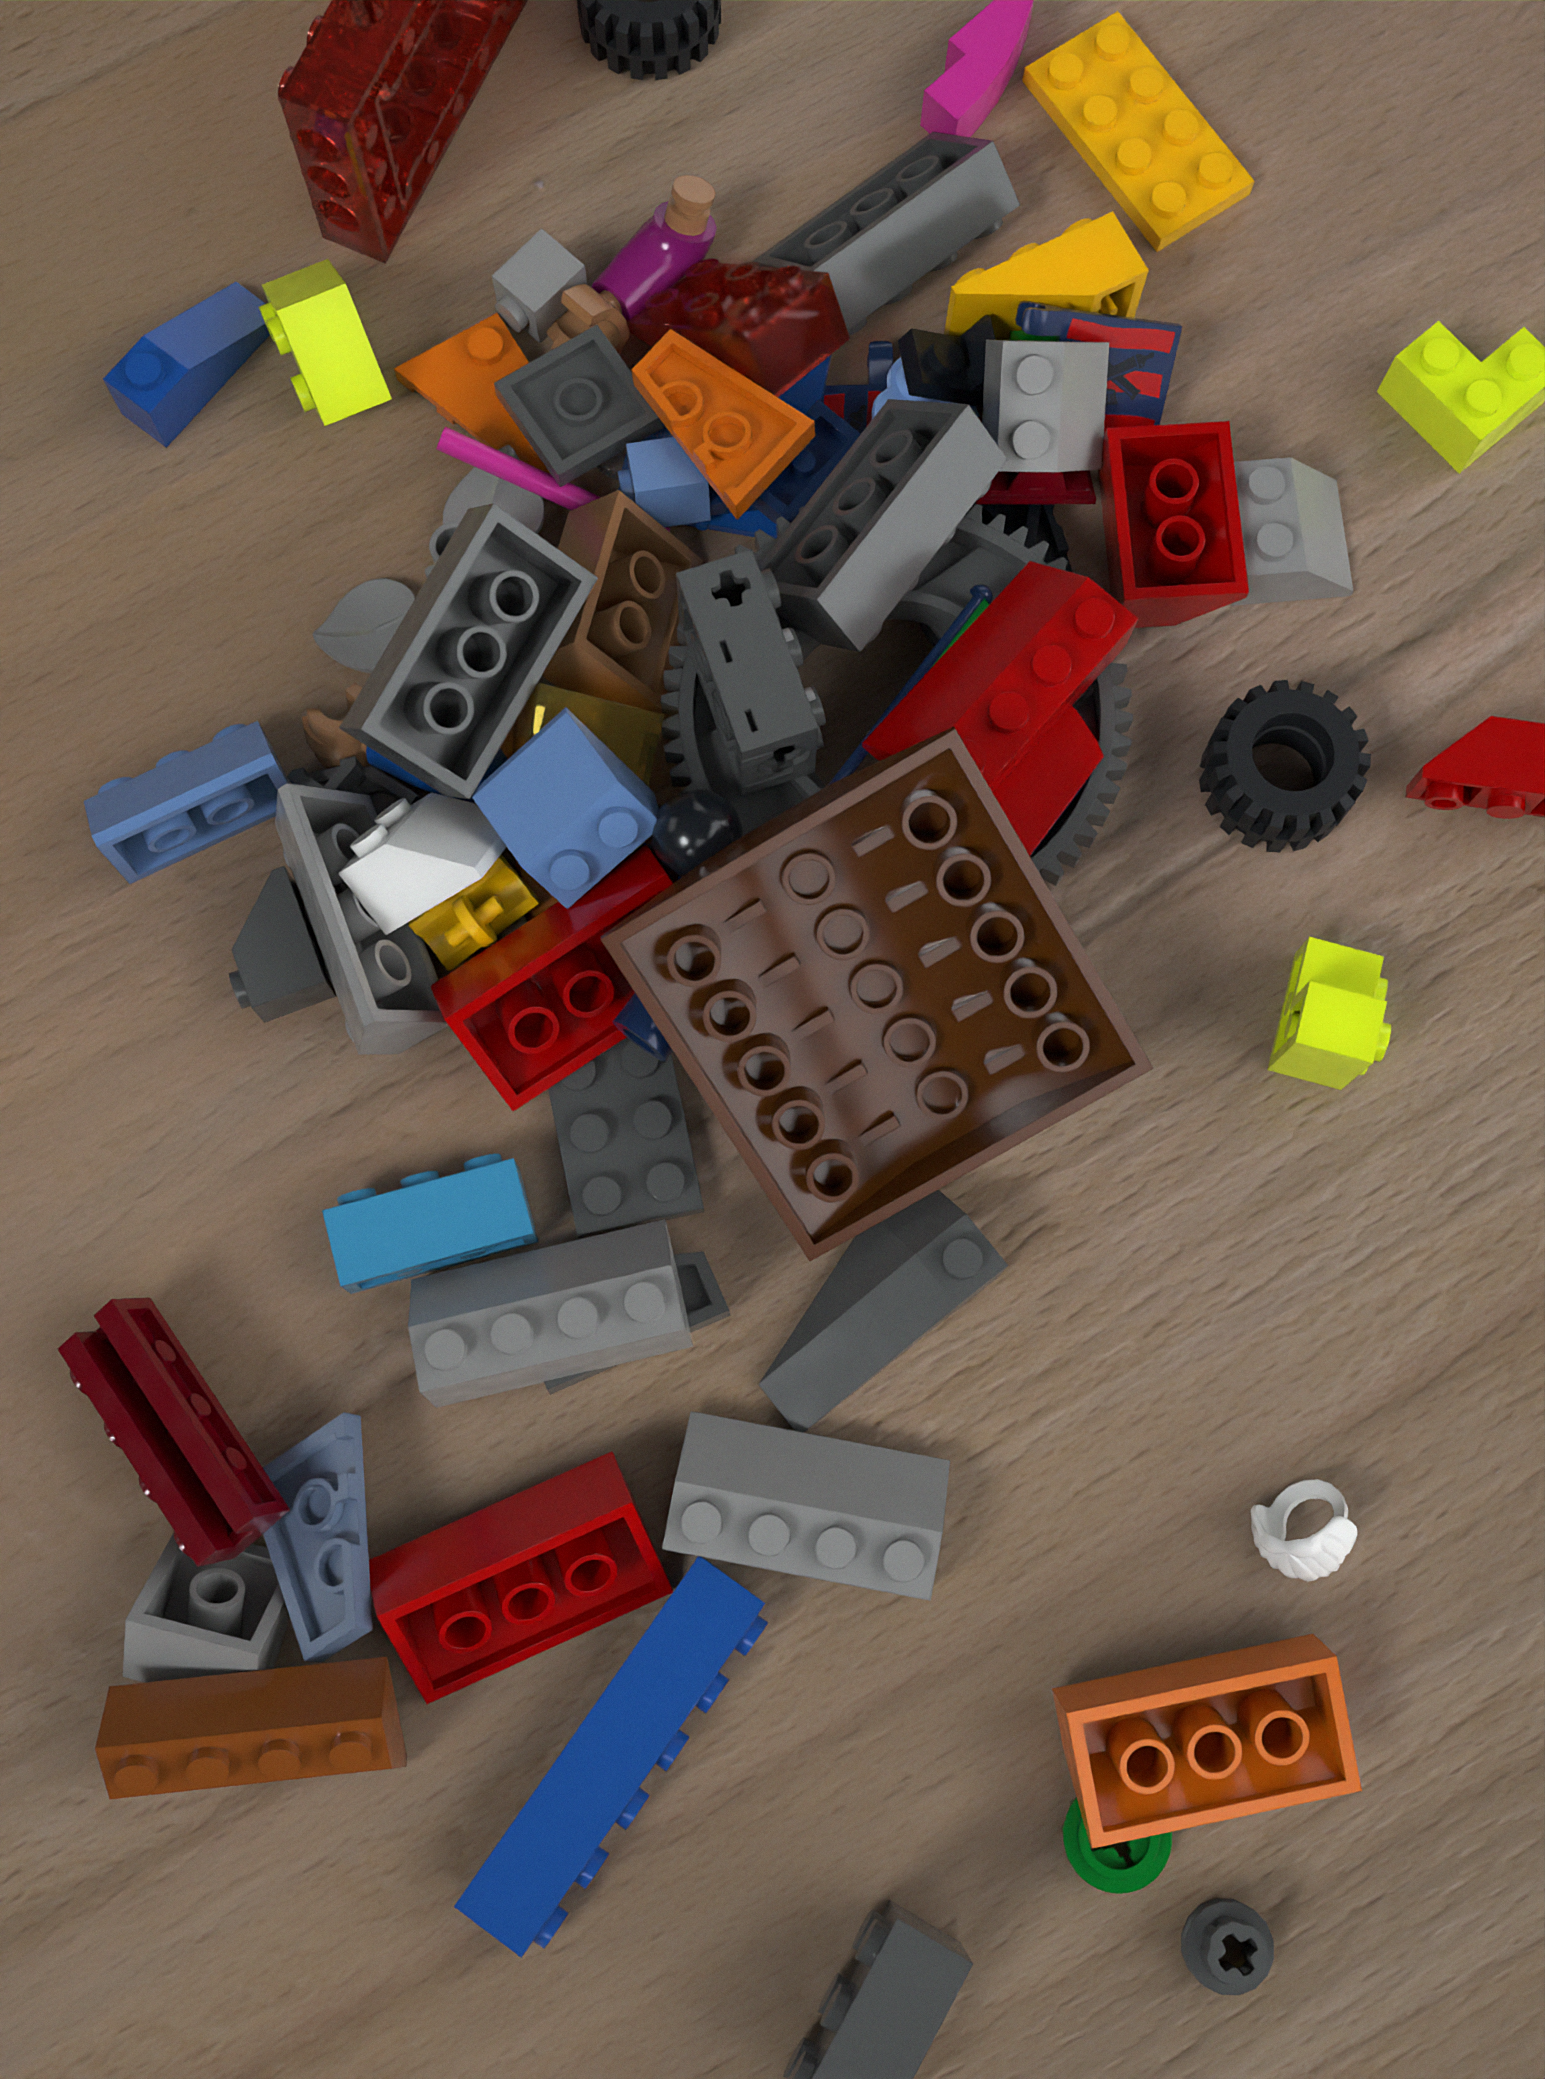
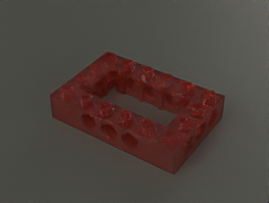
[278,0,528,264]

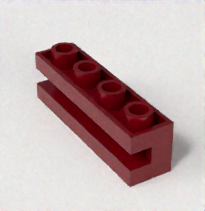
[58,1297,290,1567]

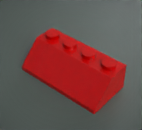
[862,561,1139,792]
[430,845,673,1112]
[369,1451,673,1704]

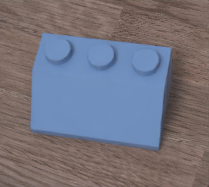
[84,721,290,884]

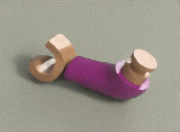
[546,175,717,354]

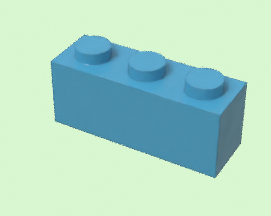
[322,1154,539,1294]

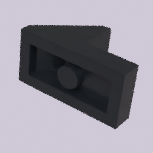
[898,315,996,408]

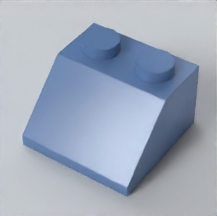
[472,707,659,909]

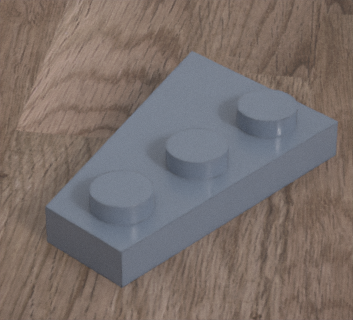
[263,1412,373,1663]

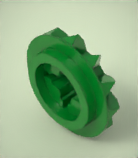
[1061,1797,1172,1894]

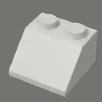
[338,792,507,935]

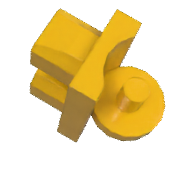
[408,855,539,971]

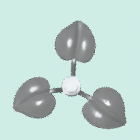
[312,445,591,712]

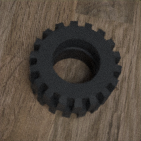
[577,0,721,80]
[1199,680,1371,853]

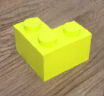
[258,259,392,426]
[1377,321,1545,474]
[1267,936,1391,1090]

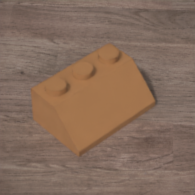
[542,490,702,713]

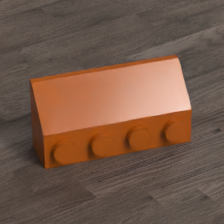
[1052,1634,1362,1849]

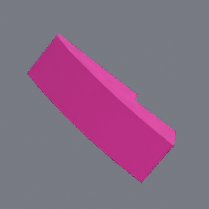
[920,0,1034,137]

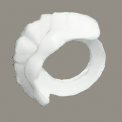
[1251,1479,1357,1582]

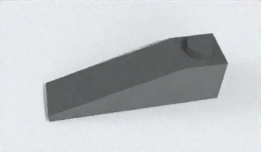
[759,1190,1008,1432]

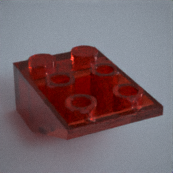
[626,258,850,397]

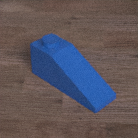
[103,282,270,448]

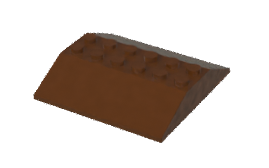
[601,727,1154,1261]

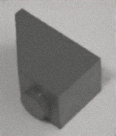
[229,866,336,1023]

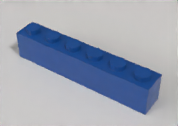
[454,1556,768,1958]

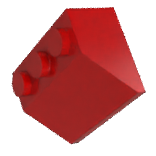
[1098,421,1249,628]

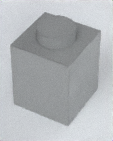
[492,229,587,343]

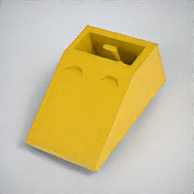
[944,211,1149,340]

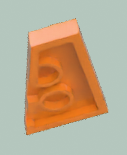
[394,313,551,474]
[631,329,815,520]

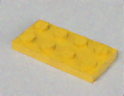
[1022,11,1255,252]

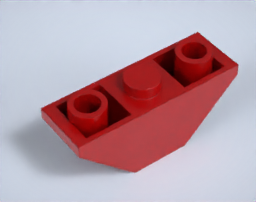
[1405,716,1545,819]

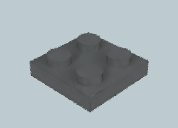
[494,325,663,487]

